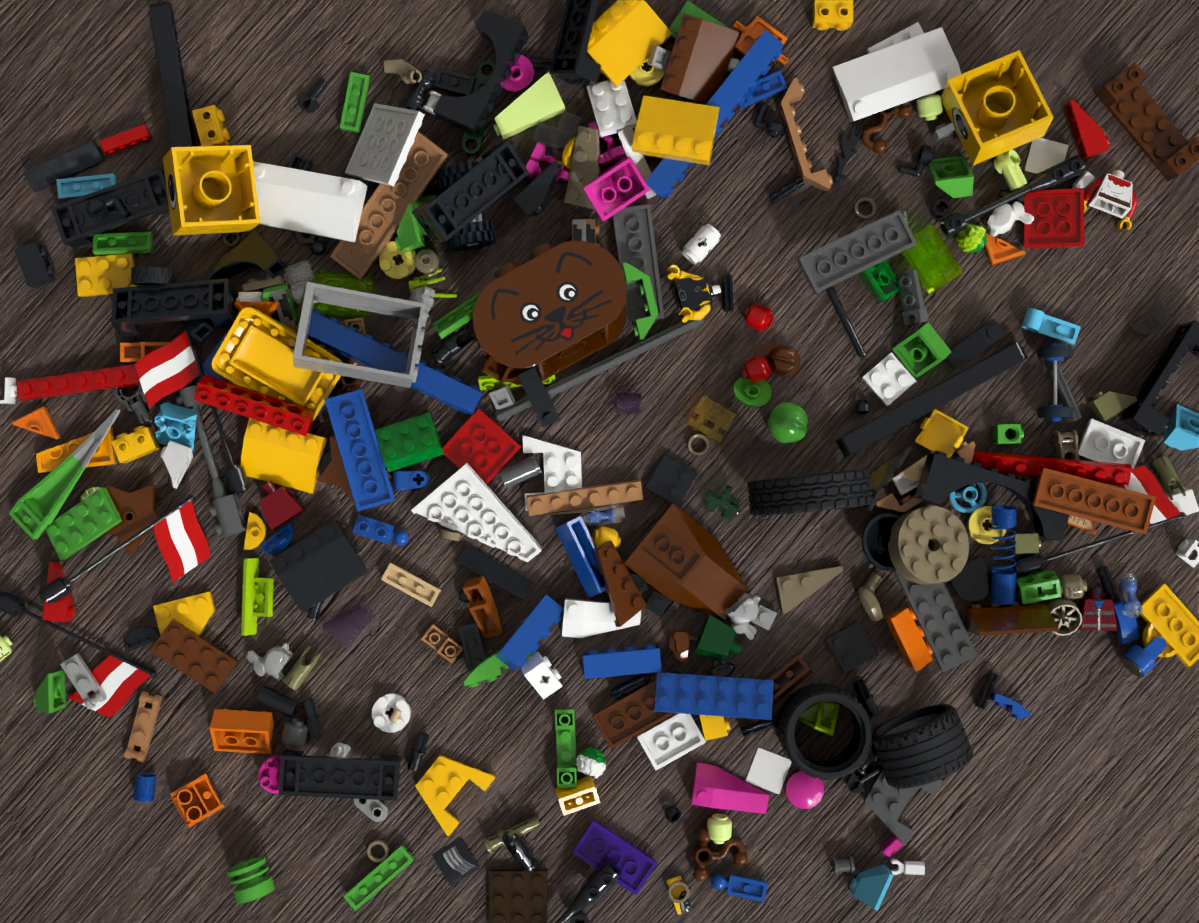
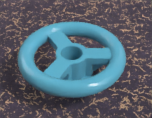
[949,482,987,513]

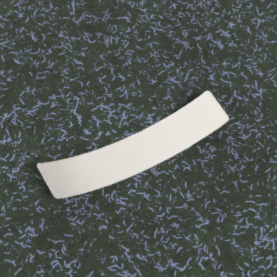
[618,126,656,199]

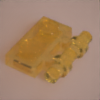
[687,395,736,442]

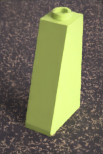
[493,73,566,140]

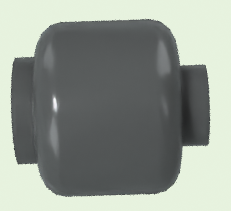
[281,718,308,749]

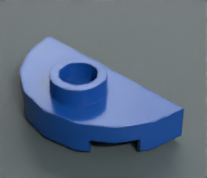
[259,523,294,554]

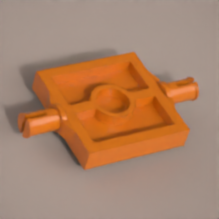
[733,16,789,66]

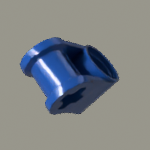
[392,471,430,491]

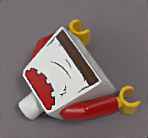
[1084,170,1138,230]

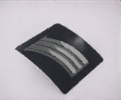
[433,837,480,886]

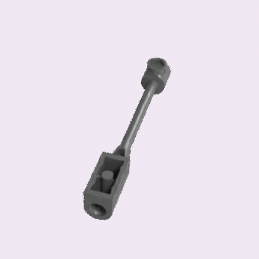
[176,385,247,537]

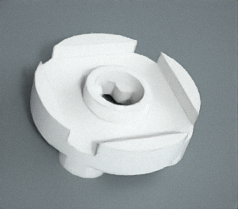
[372,693,411,733]

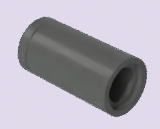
[499,455,542,488]

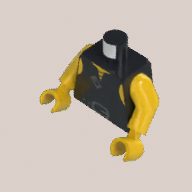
[667,265,721,323]

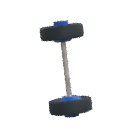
[1037,344,1073,422]

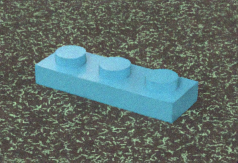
[56,173,117,200]

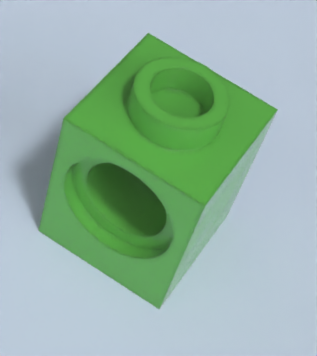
[993,424,1024,444]

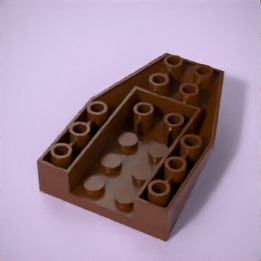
[624,503,749,620]

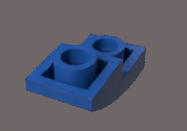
[1114,599,1139,644]
[990,692,1031,719]

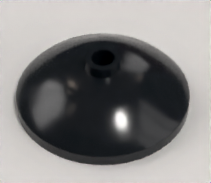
[862,513,900,571]

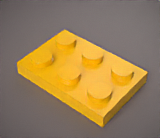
[75,253,137,297]

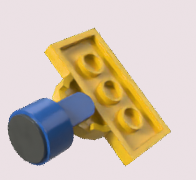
[1121,583,1199,677]

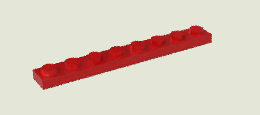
[16,364,140,401]
[972,451,1132,485]

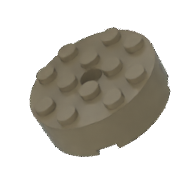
[888,506,969,585]

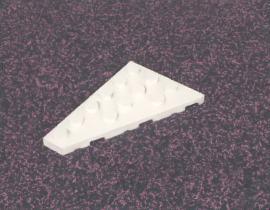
[411,463,543,562]

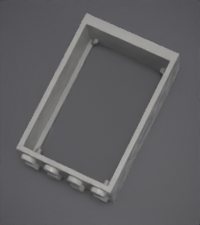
[293,282,428,388]

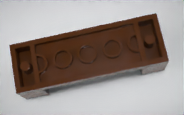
[1095,62,1199,181]

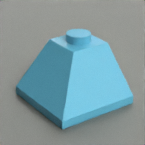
[1164,404,1199,451]
[849,864,894,911]

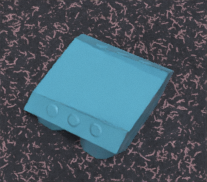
[155,402,197,451]

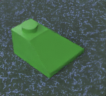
[927,155,974,198]
[395,204,426,253]
[34,669,66,713]

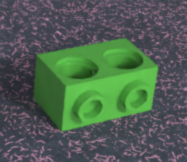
[1016,570,1061,604]

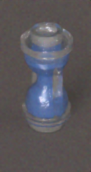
[581,503,625,528]
[1117,573,1143,618]

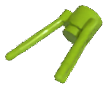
[409,268,457,298]

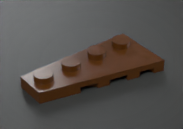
[594,540,647,627]

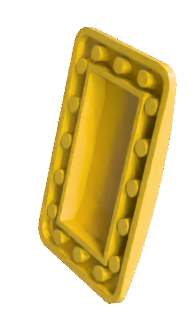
[212,307,343,421]

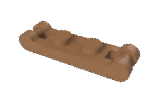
[124,691,162,763]

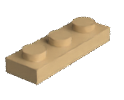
[381,563,441,607]

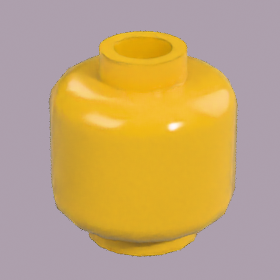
[591,526,621,549]

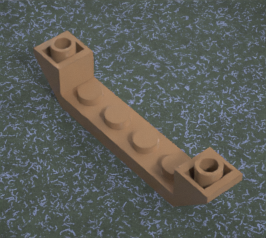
[779,78,833,192]
[873,440,975,512]

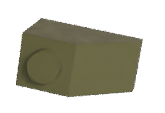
[1087,391,1138,422]

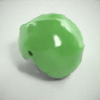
[767,402,808,443]

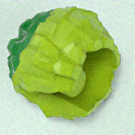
[956,223,987,253]

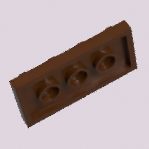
[150,619,238,693]
[592,679,675,749]

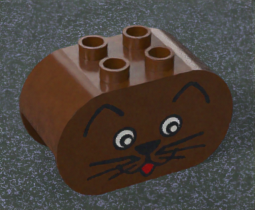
[473,241,627,386]

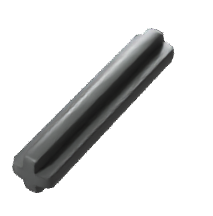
[1049,367,1081,421]

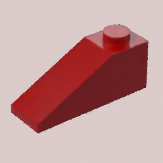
[1065,100,1110,160]
[42,561,76,622]

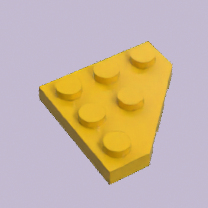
[153,591,215,635]

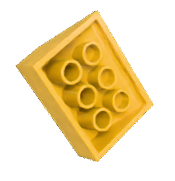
[585,0,673,87]
[632,96,720,165]
[240,418,328,494]

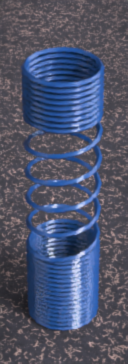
[991,505,1017,605]

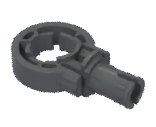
[114,384,152,426]

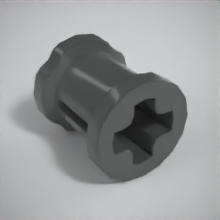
[832,855,855,875]

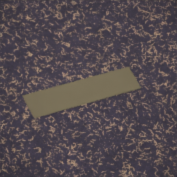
[539,507,596,516]

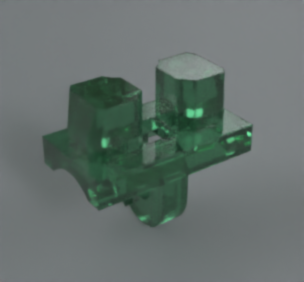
[705,485,740,520]

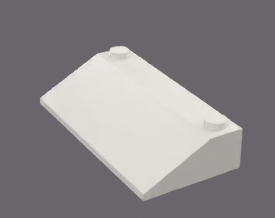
[832,27,961,122]
[253,161,367,242]

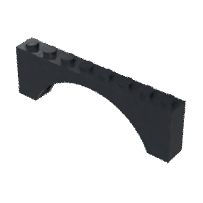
[914,451,1070,542]

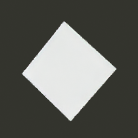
[1024,138,1069,174]
[746,747,792,794]

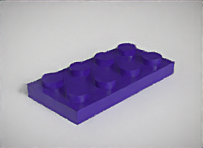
[572,819,658,895]

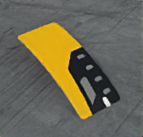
[667,876,692,914]

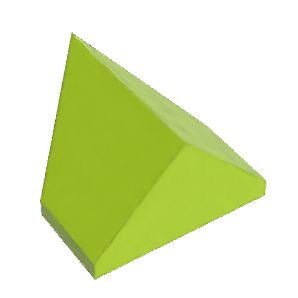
[798,701,840,736]

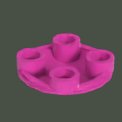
[258,755,281,794]
[785,770,824,809]

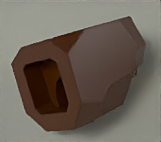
[669,630,690,662]

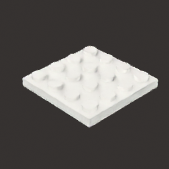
[345,103,424,187]

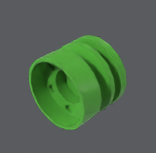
[226,856,276,904]

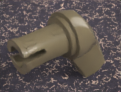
[384,59,422,85]
[858,573,883,622]

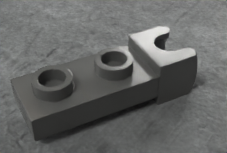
[897,269,929,326]

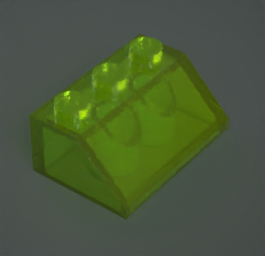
[902,224,963,294]
[313,272,373,316]

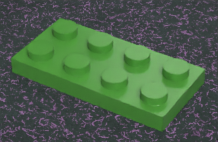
[45,487,122,560]

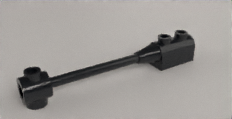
[939,155,1085,238]
[555,858,622,923]

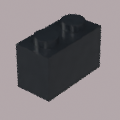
[14,242,56,288]

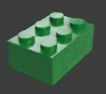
[375,412,444,472]

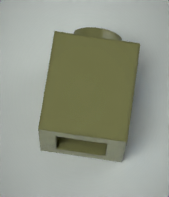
[1010,533,1041,554]

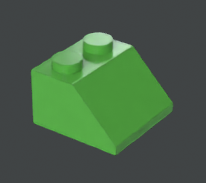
[892,322,952,379]

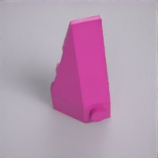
[690,762,769,814]

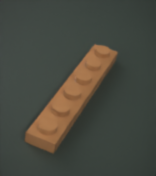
[526,479,643,516]

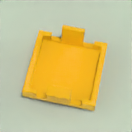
[915,409,969,458]

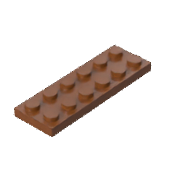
[1032,468,1156,535]

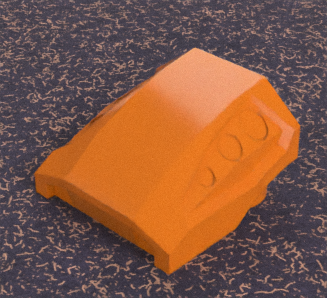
[170,773,225,828]

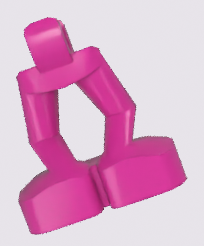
[588,121,626,168]
[526,142,570,182]

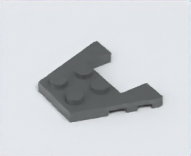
[864,768,942,846]

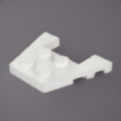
[523,436,582,511]

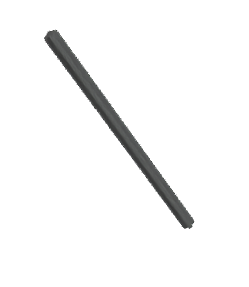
[495,319,704,421]

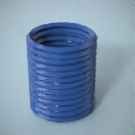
[133,773,157,802]

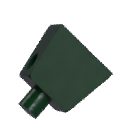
[694,615,743,660]

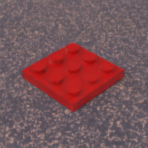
[1024,188,1084,249]
[443,408,521,485]

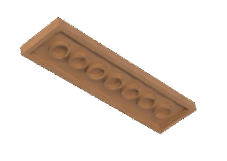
[330,131,449,280]

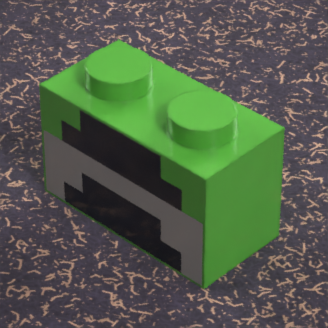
[261,283,297,326]

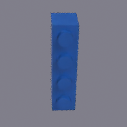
[555,516,605,598]
[496,594,564,671]
[583,644,662,679]

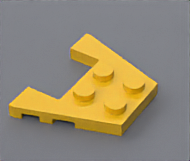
[415,755,496,836]

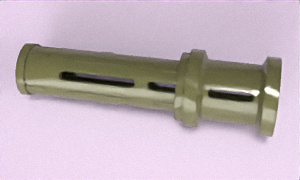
[483,815,542,854]

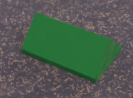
[858,261,900,305]

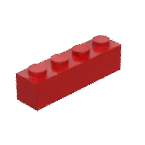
[100,124,152,155]

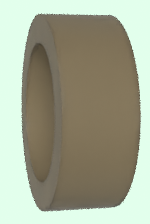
[854,197,876,220]
[688,434,709,455]
[439,529,461,541]
[367,839,389,862]
[668,880,689,903]

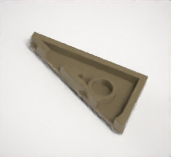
[776,565,843,614]

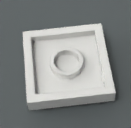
[862,352,916,406]

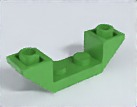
[622,262,658,340]
[555,709,577,788]

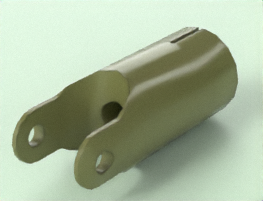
[1152,456,1186,500]
[283,646,321,690]

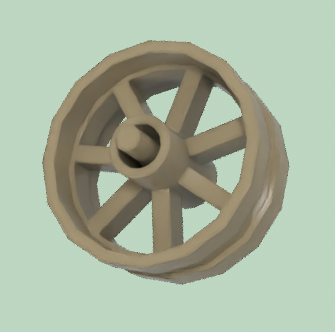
[1047,598,1082,636]

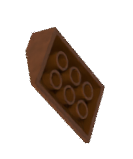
[660,13,739,104]
[964,601,1059,636]

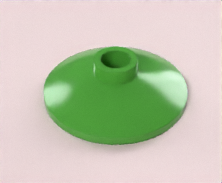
[733,376,772,407]

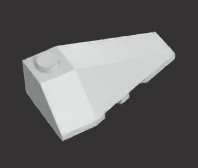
[562,598,641,638]

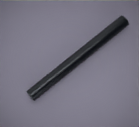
[826,287,866,358]

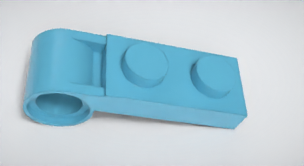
[1021,308,1081,345]

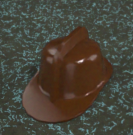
[755,343,800,377]

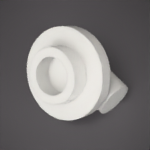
[330,743,351,757]

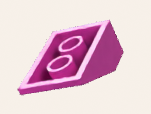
[582,157,650,222]

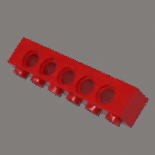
[194,375,316,436]

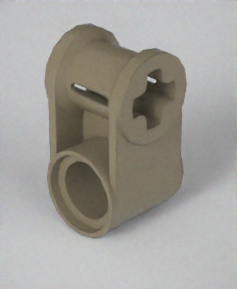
[1054,430,1079,460]

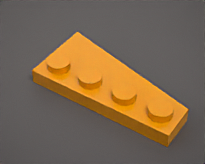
[36,426,117,473]

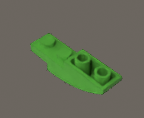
[461,649,536,688]

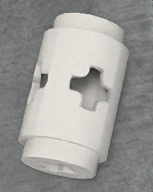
[682,223,721,265]

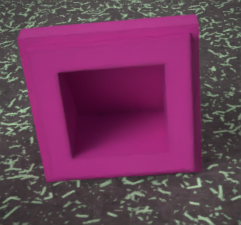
[880,835,903,857]

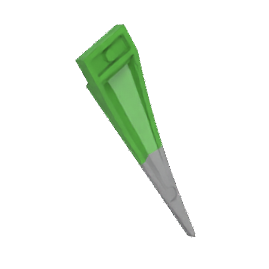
[9,410,120,539]

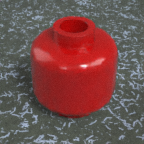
[744,303,774,331]
[742,355,772,384]

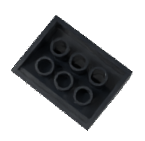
[269,520,369,613]

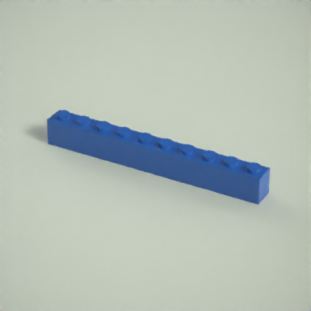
[645,30,783,199]
[296,309,482,416]

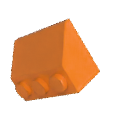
[884,606,933,672]
[210,709,274,754]

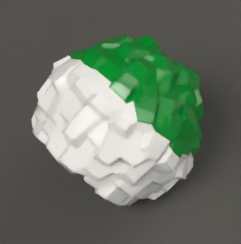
[576,747,606,778]

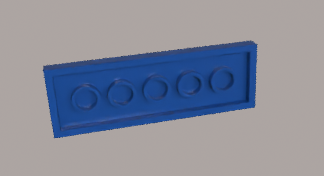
[324,389,395,512]
[654,672,774,720]

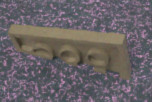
[564,126,600,209]

